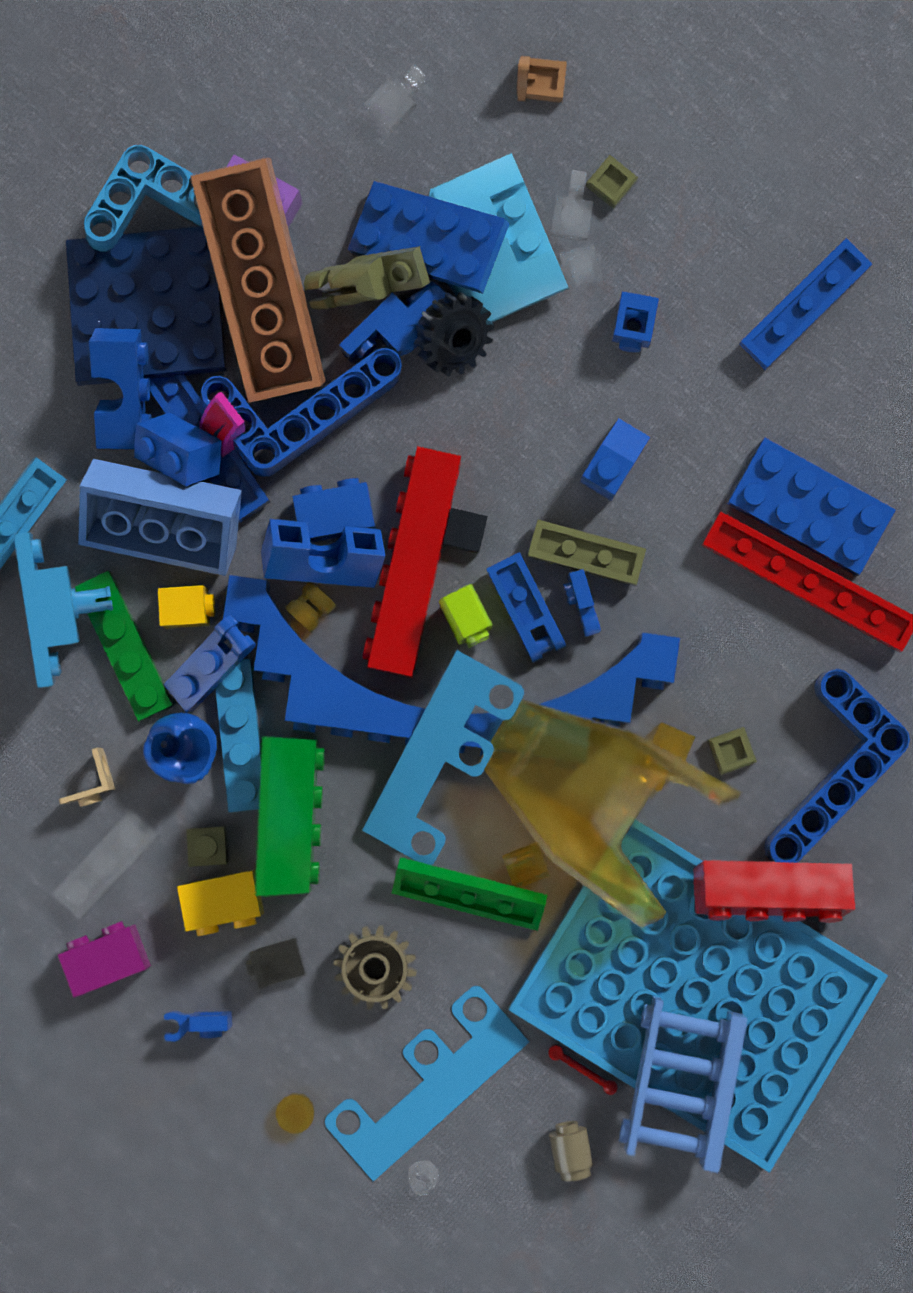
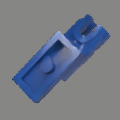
[339,281,446,363]

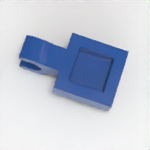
[164,1011,232,1042]

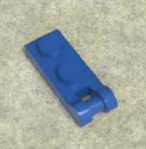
[486,552,567,663]
[163,615,256,713]

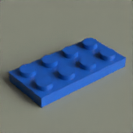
[347,181,510,294]
[727,437,896,576]

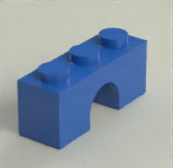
[89,328,152,449]
[261,519,385,588]

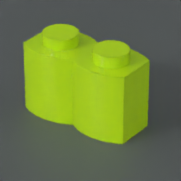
[438,584,493,648]

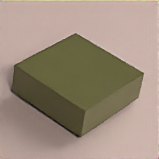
[586,155,638,209]
[707,727,757,775]

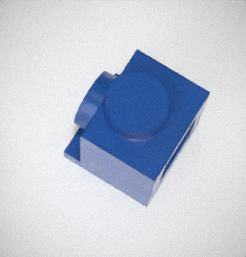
[612,291,659,353]

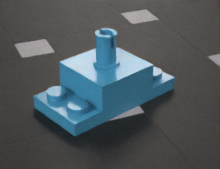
[13,532,113,688]

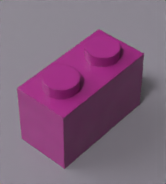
[58,921,151,998]

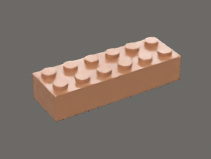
[190,158,326,403]

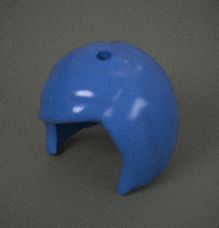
[143,713,217,784]

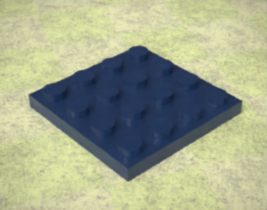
[66,226,227,386]

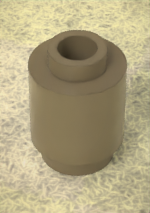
[549,1121,593,1181]

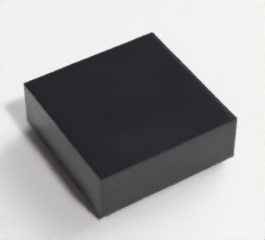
[443,508,488,554]

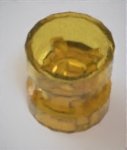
[285,582,337,633]

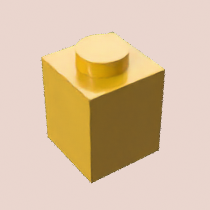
[158,585,215,629]

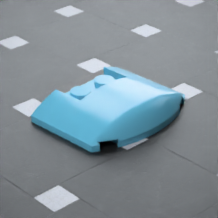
[429,153,569,322]

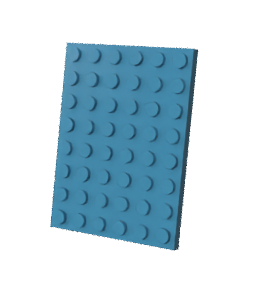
[508,814,888,1173]

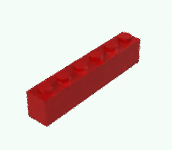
[362,446,462,678]

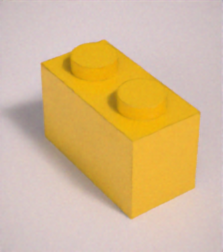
[177,869,265,936]

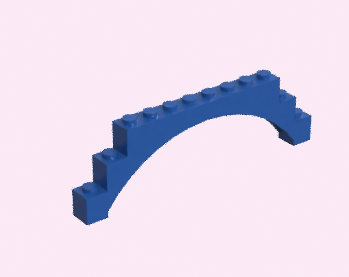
[223,575,680,769]

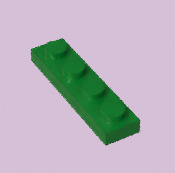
[75,571,174,722]
[391,857,548,931]

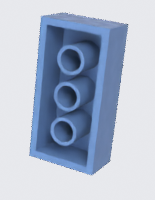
[78,459,242,576]

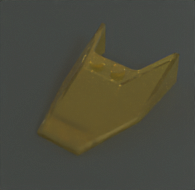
[479,699,742,928]

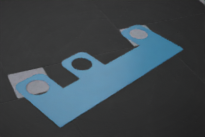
[362,650,524,865]
[325,986,529,1182]

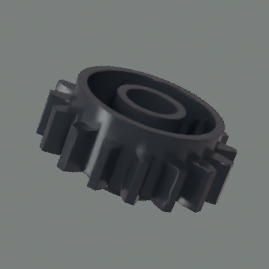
[414,292,495,376]

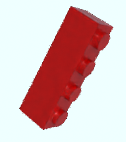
[693,860,855,923]

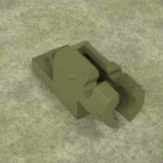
[304,246,430,310]

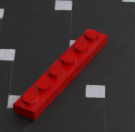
[701,511,913,653]

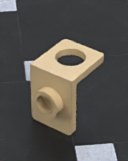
[59,748,115,807]

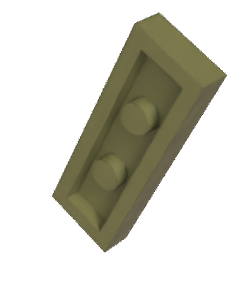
[527,519,646,586]

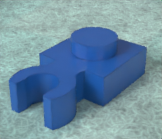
[563,569,601,637]

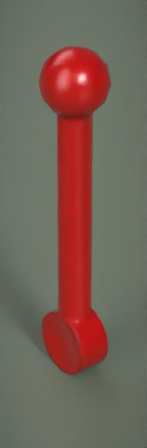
[548,1045,618,1095]

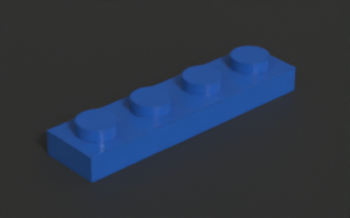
[739,238,872,370]

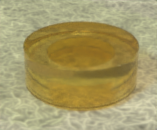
[276,1093,315,1133]

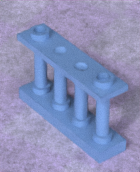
[619,996,748,1173]

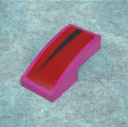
[200,392,245,458]

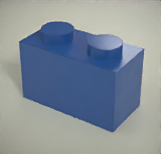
[134,413,222,486]
[292,478,376,543]

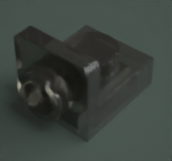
[245,937,306,989]

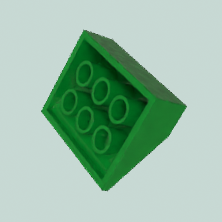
[255,737,325,896]

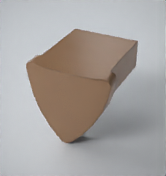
[517,56,567,103]

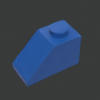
[580,418,650,501]

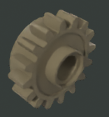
[333,925,417,1010]

